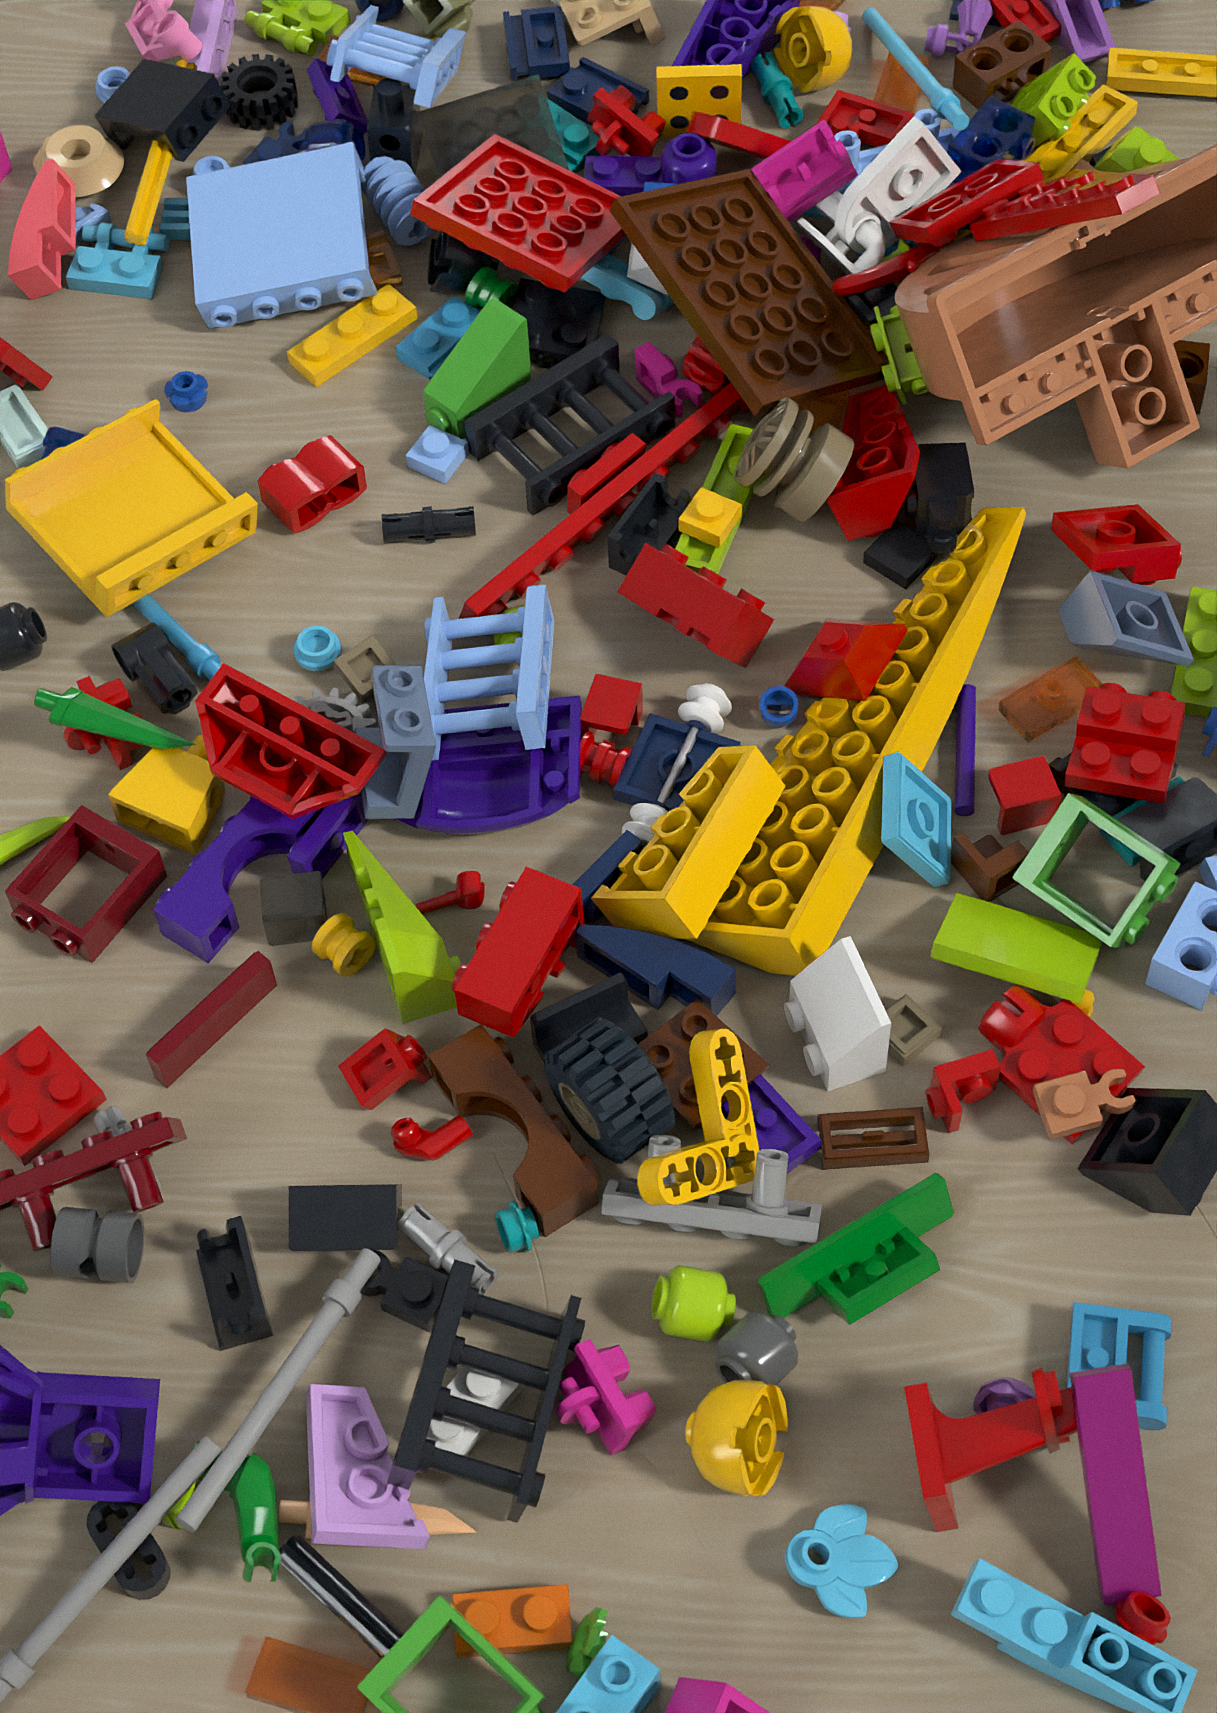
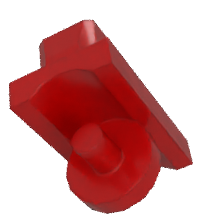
[587,85,666,156]
[64,676,144,770]

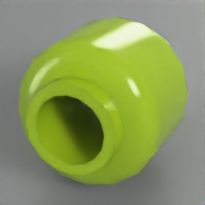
[651,1265,736,1343]

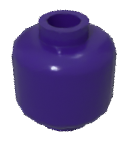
[661,133,717,185]

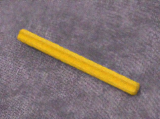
[124,59,197,247]

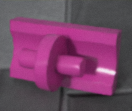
[555,1339,656,1456]

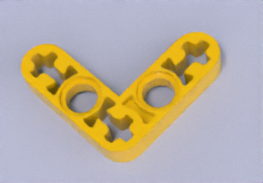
[637,1029,759,1206]

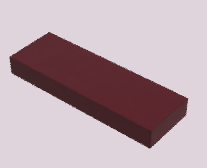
[146,951,277,1088]

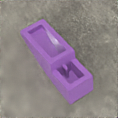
[1040,0,1116,63]

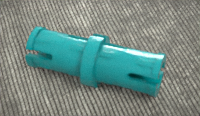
[751,52,804,129]

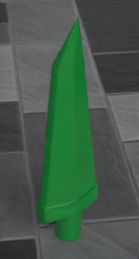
[34,687,196,749]

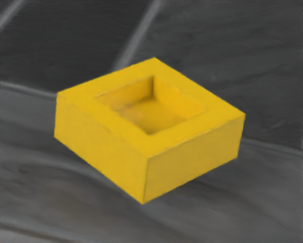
[678,487,742,548]

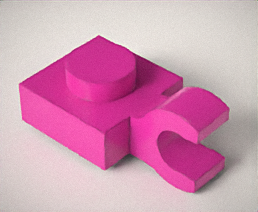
[635,341,702,417]

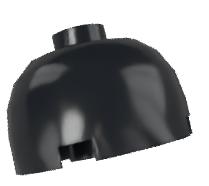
[427,231,500,295]

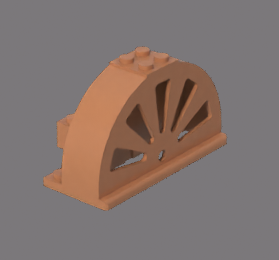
[894,144,1217,468]

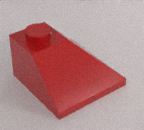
[784,618,908,701]

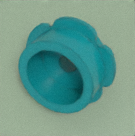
[495,1201,539,1253]

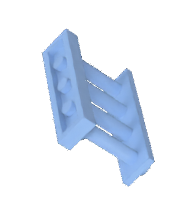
[327,5,466,108]
[424,584,555,760]

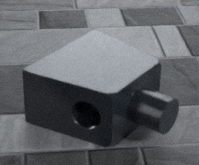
[367,78,424,175]

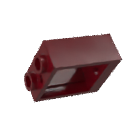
[5,805,167,963]

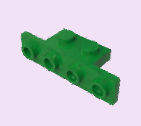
[758,1173,954,1325]

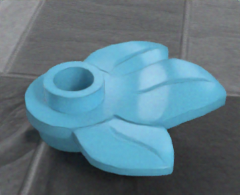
[785,1504,898,1619]

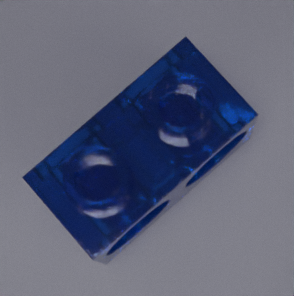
[947,96,1036,183]

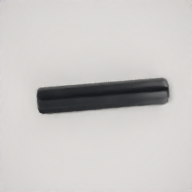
[279,1535,404,1659]

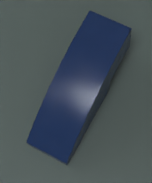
[575,925,736,1016]

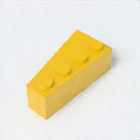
[591,745,786,939]

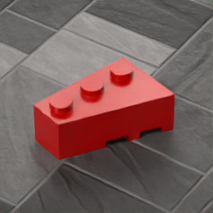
[617,543,775,668]

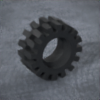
[220,54,299,131]

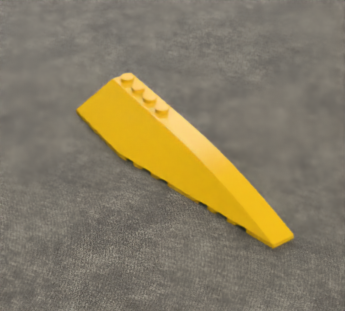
[686,507,1026,976]

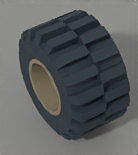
[544,1017,675,1164]

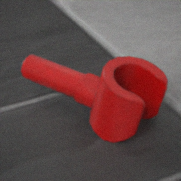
[415,871,485,915]

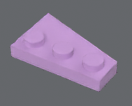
[306,1384,430,1549]

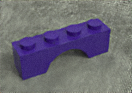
[153,796,320,964]

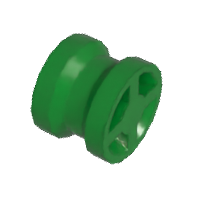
[465,266,518,309]

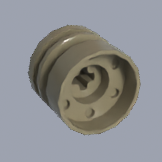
[734,397,854,522]

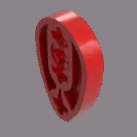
[686,111,791,159]

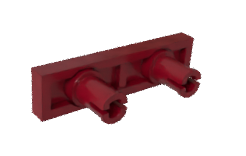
[0,1112,187,1251]

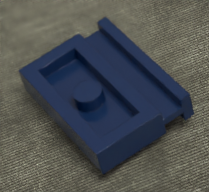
[503,6,570,81]
[547,57,649,126]

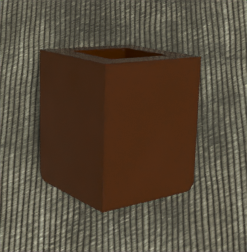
[951,833,1029,902]

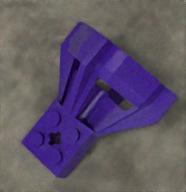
[0,1345,160,1516]

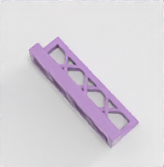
[182,0,238,86]

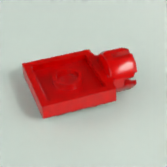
[978,985,1145,1145]

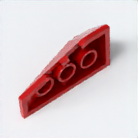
[826,384,920,541]

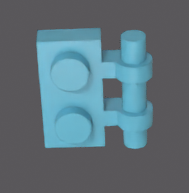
[66,222,169,299]

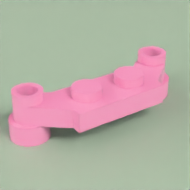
[125,0,203,62]

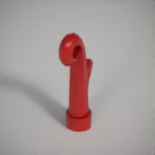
[831,239,955,296]

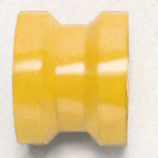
[312,913,376,977]

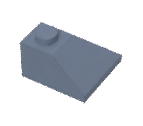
[1058,570,1194,666]

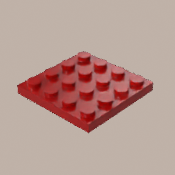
[410,134,626,293]

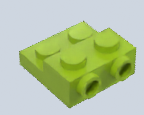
[985,53,1097,152]

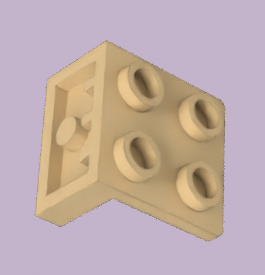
[559,0,666,46]

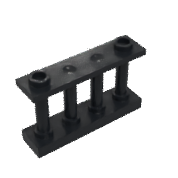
[464,333,675,516]
[387,1259,585,1523]

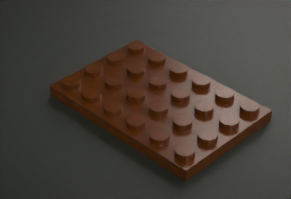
[609,169,889,417]

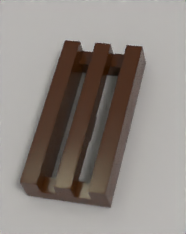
[817,1107,929,1170]

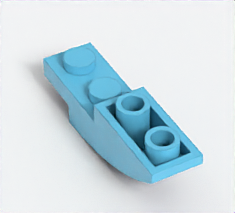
[951,1558,1198,1713]

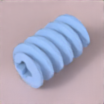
[360,156,436,246]

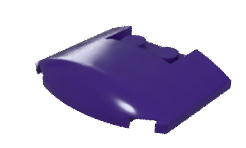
[393,696,582,835]

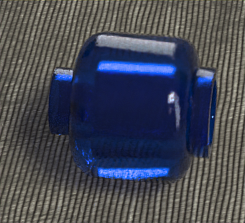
[300,118,366,161]

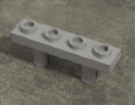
[601,1135,822,1246]

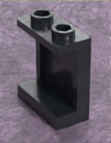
[94,59,230,162]

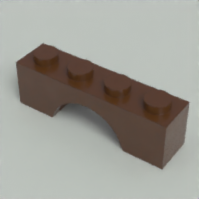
[428,1024,601,1237]

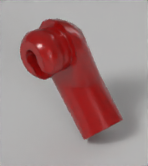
[391,1115,473,1161]

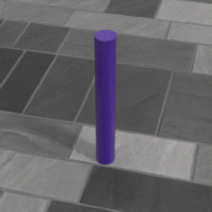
[955,684,976,816]

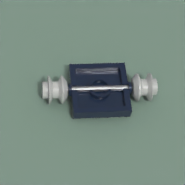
[613,683,741,849]

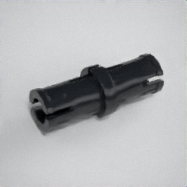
[381,506,476,543]

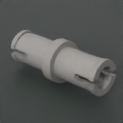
[398,1202,499,1295]

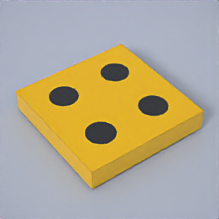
[656,64,742,138]

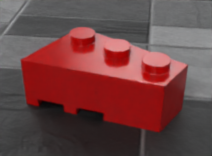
[452,866,584,1038]

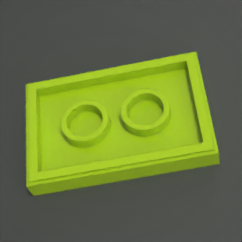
[930,893,1102,1003]

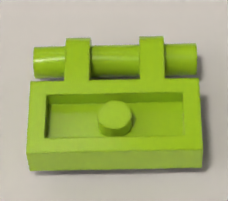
[244,0,351,56]

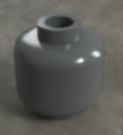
[716,1312,798,1386]

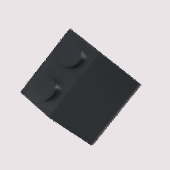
[1077,1088,1217,1216]

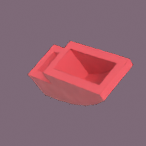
[8,158,76,300]

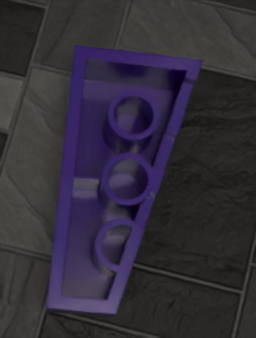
[672,0,801,80]

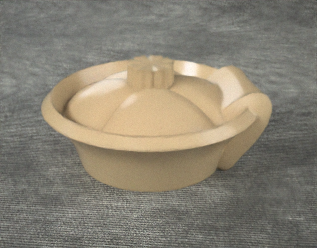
[32,125,124,197]

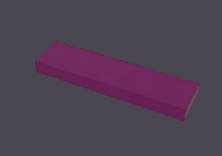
[1069,1364,1162,1605]

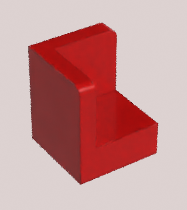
[581,673,643,740]
[988,755,1061,835]

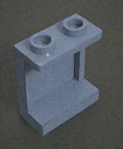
[354,666,436,819]

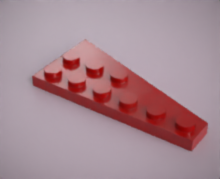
[969,169,1161,242]

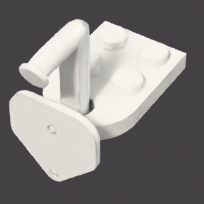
[797,116,962,275]

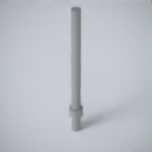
[175,1248,381,1532]
[0,1436,223,1703]

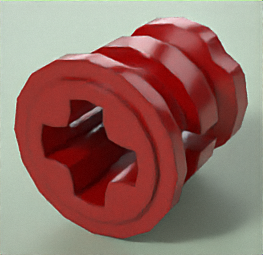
[580,731,632,789]

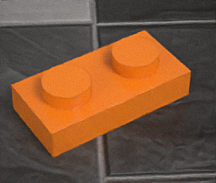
[453,1584,573,1658]

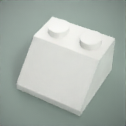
[784,936,891,1091]

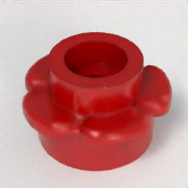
[1114,1591,1171,1645]

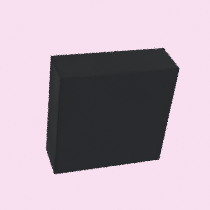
[863,520,938,590]

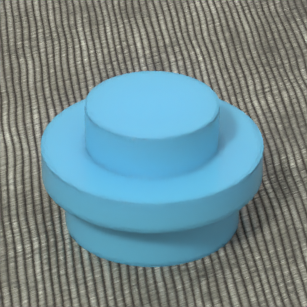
[294,625,342,671]

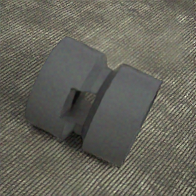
[51,1207,144,1283]

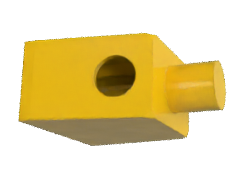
[108,735,225,855]

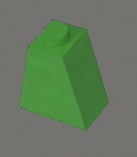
[423,297,532,439]

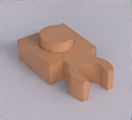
[1032,1069,1136,1140]

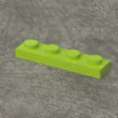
[675,423,754,574]

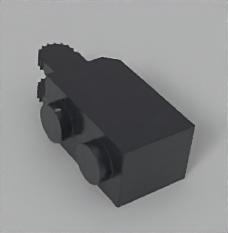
[905,442,974,555]

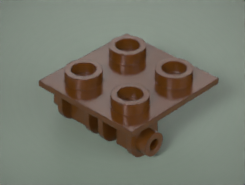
[638,999,770,1130]

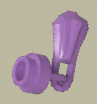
[924,0,993,58]

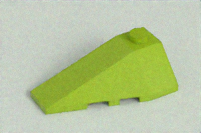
[343,830,461,1024]

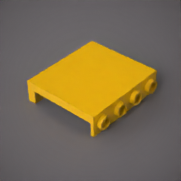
[5,399,258,618]

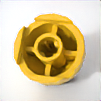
[774,6,852,92]
[685,1380,788,1496]

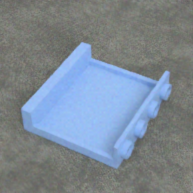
[186,142,377,329]

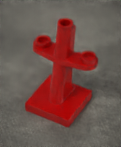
[904,1366,1077,1532]

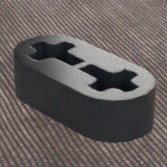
[86,1501,171,1600]

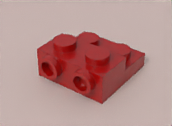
[1051,504,1182,585]
[1065,683,1185,804]

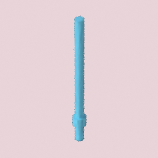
[862,8,969,131]

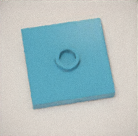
[881,752,951,888]

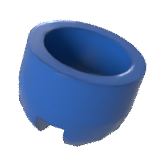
[759,686,799,728]

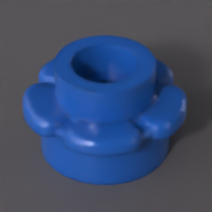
[164,371,208,413]

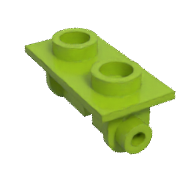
[870,305,928,405]

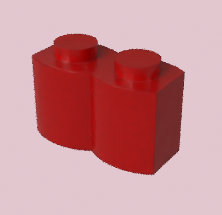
[257,435,367,533]

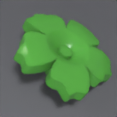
[567,1607,608,1678]

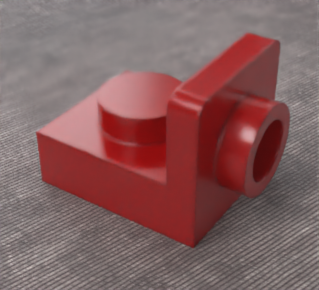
[338,1028,432,1110]
[925,1049,1001,1133]

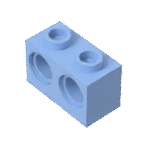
[1145,882,1217,1011]

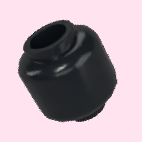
[0,602,47,671]

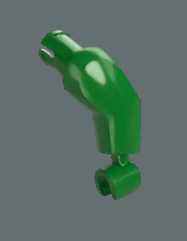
[191,1441,281,1582]

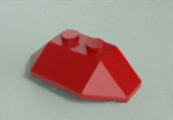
[195,663,387,819]

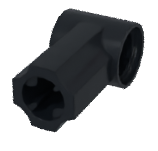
[111,622,198,715]

